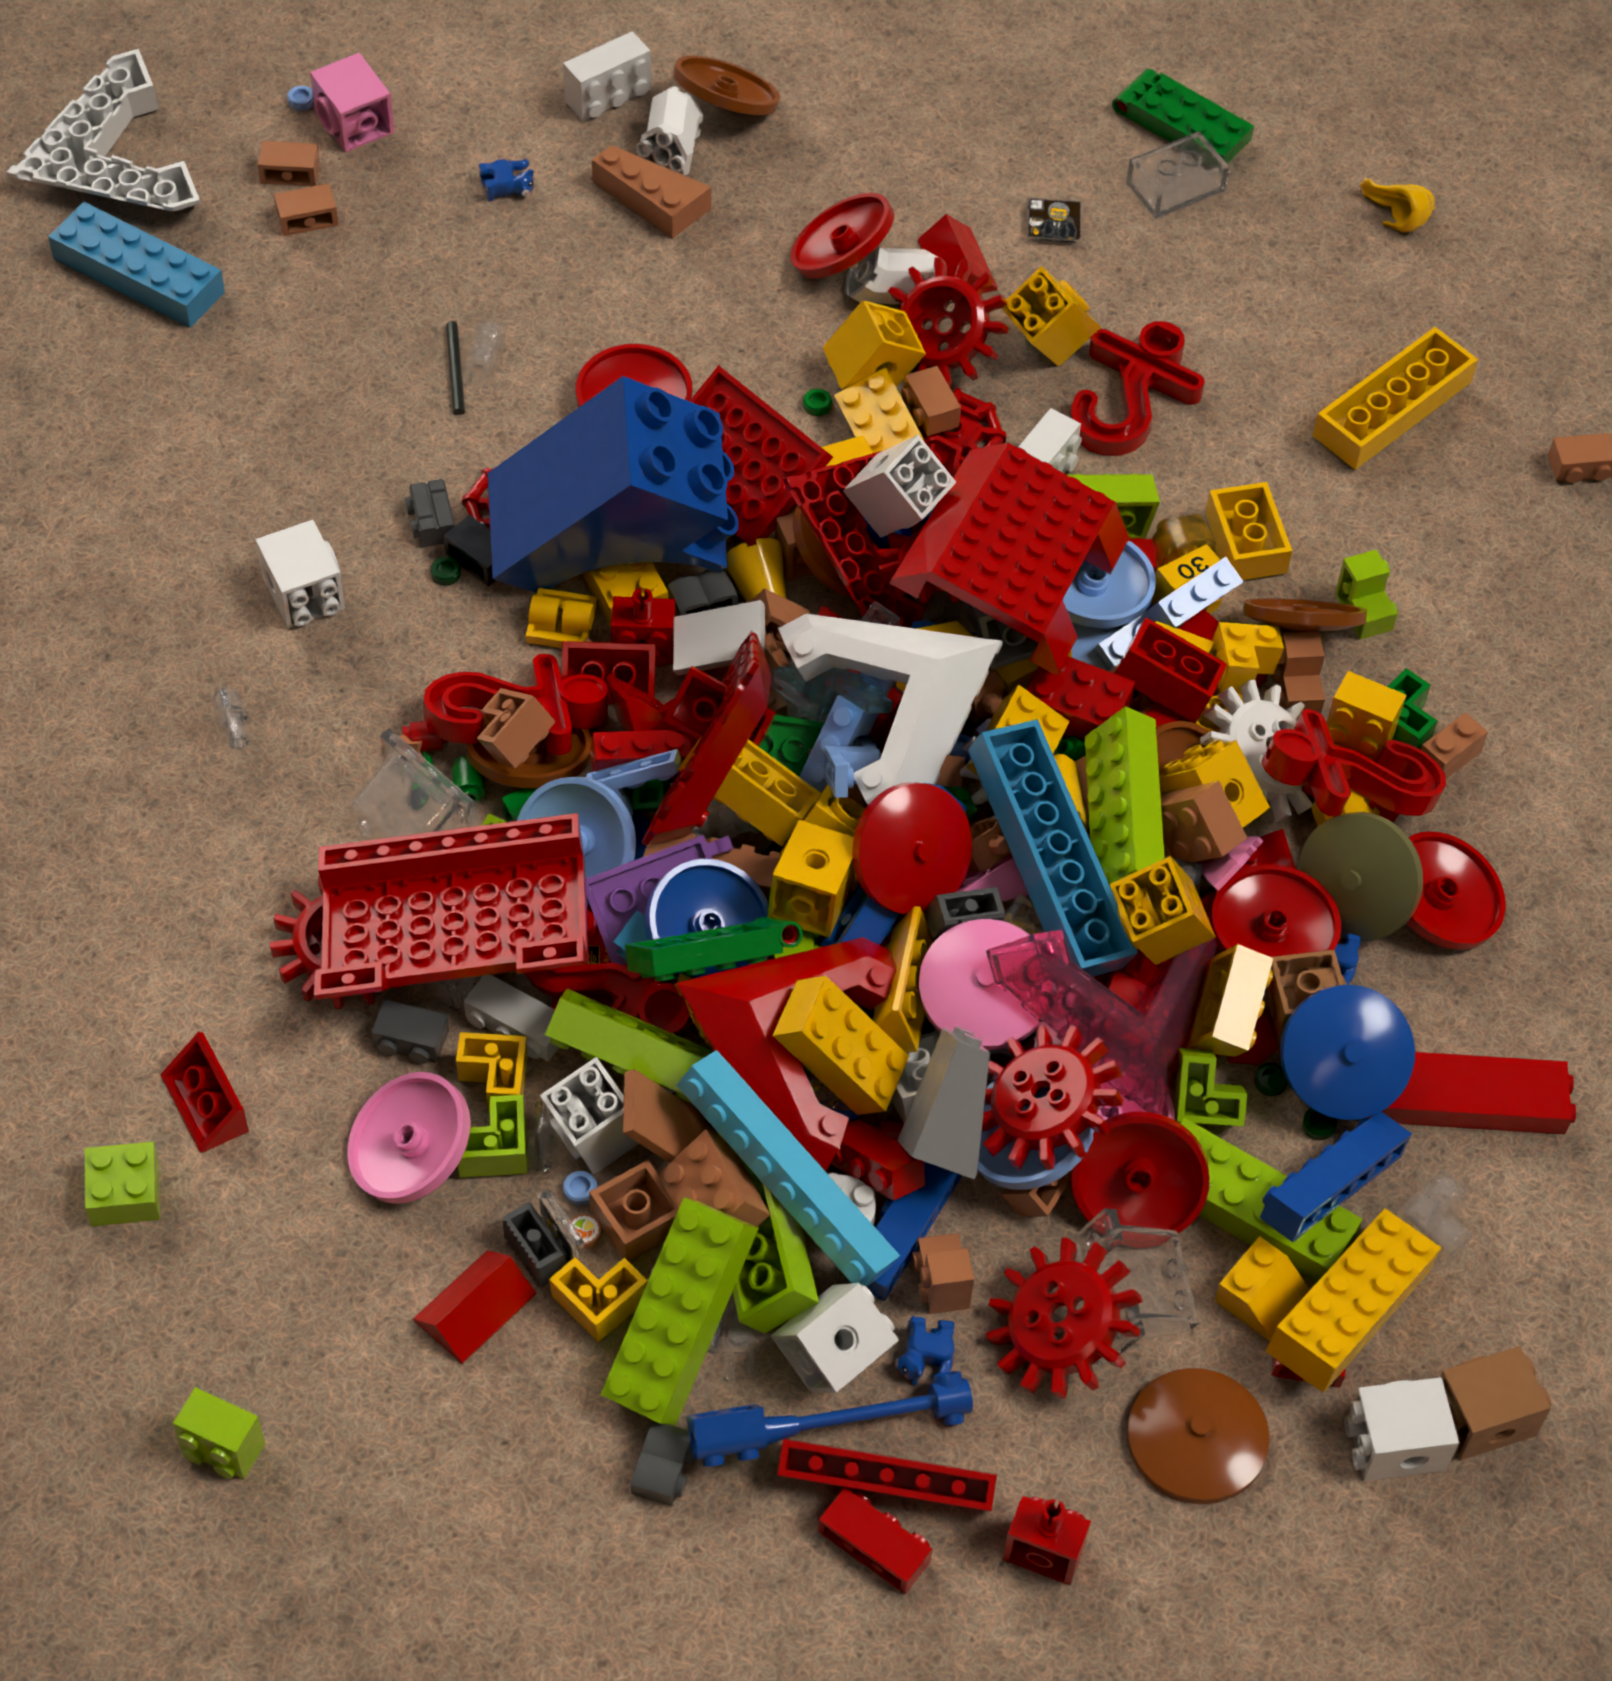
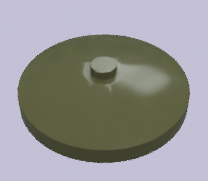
[1298,812,1423,941]

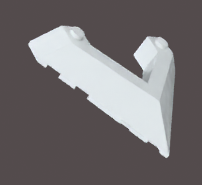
[6,49,201,212]
[778,614,1003,805]

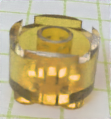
[1152,513,1220,567]

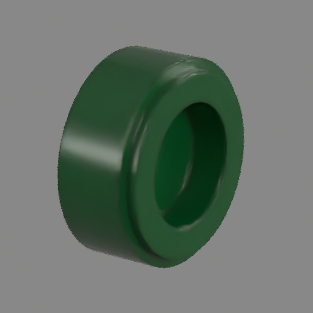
[430,557,461,586]
[1254,1063,1288,1096]
[1302,1109,1337,1140]

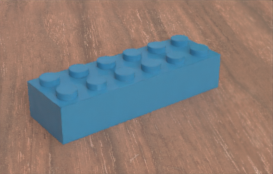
[48,202,225,328]

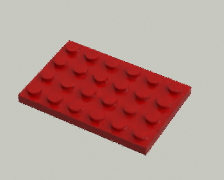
[690,365,833,546]

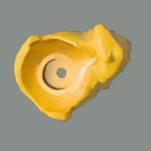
[1360,178,1435,232]

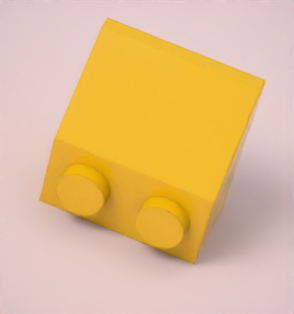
[1214,1236,1310,1341]

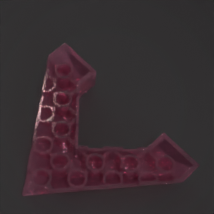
[986,914,1218,1114]

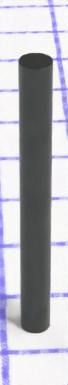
[446,321,465,415]

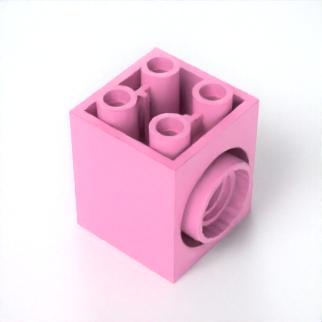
[310,53,394,152]

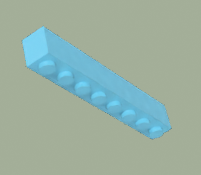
[677,1050,900,1287]

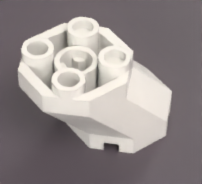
[636,86,704,176]
[844,246,937,304]

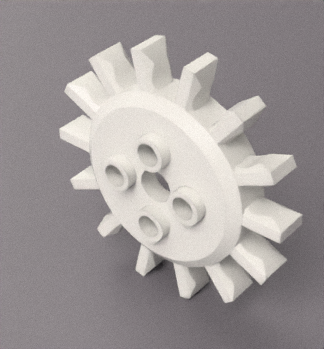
[1200,680,1313,822]

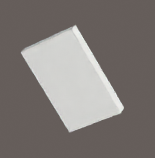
[673,600,765,676]

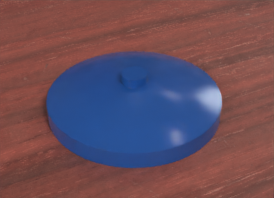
[645,859,769,980]
[1280,985,1415,1120]

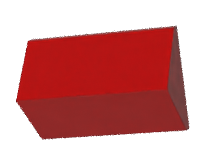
[918,214,998,294]
[562,641,656,705]
[663,666,776,747]
[606,674,677,731]
[160,1032,249,1153]
[413,1250,536,1364]

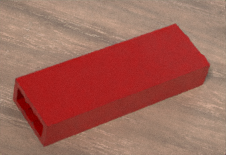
[1367,1052,1576,1134]

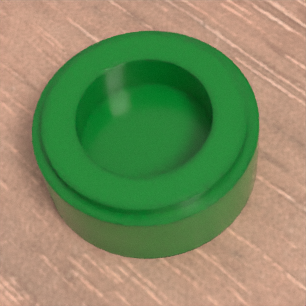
[803,389,832,416]

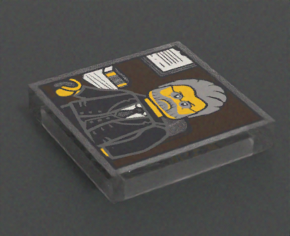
[1025,197,1083,248]
[538,1189,586,1267]

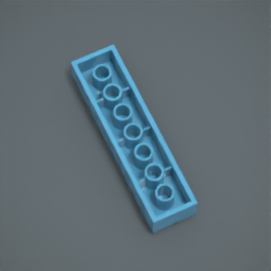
[968,719,1138,984]

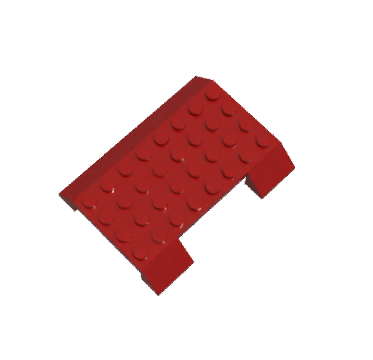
[890,443,1129,676]
[314,813,589,1000]

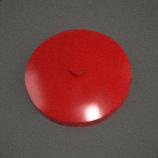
[790,193,894,278]
[576,344,693,408]
[852,782,972,915]
[1406,831,1506,950]
[1210,864,1341,957]
[1071,1111,1210,1244]

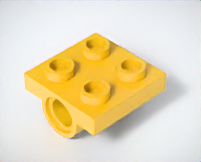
[525,588,598,648]

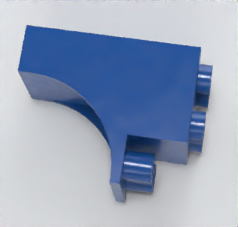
[488,376,739,593]

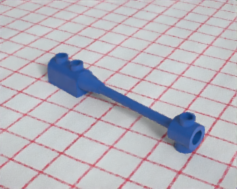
[686,1371,973,1467]

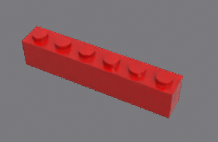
[777,1438,997,1511]

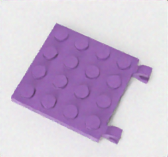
[586,835,733,985]

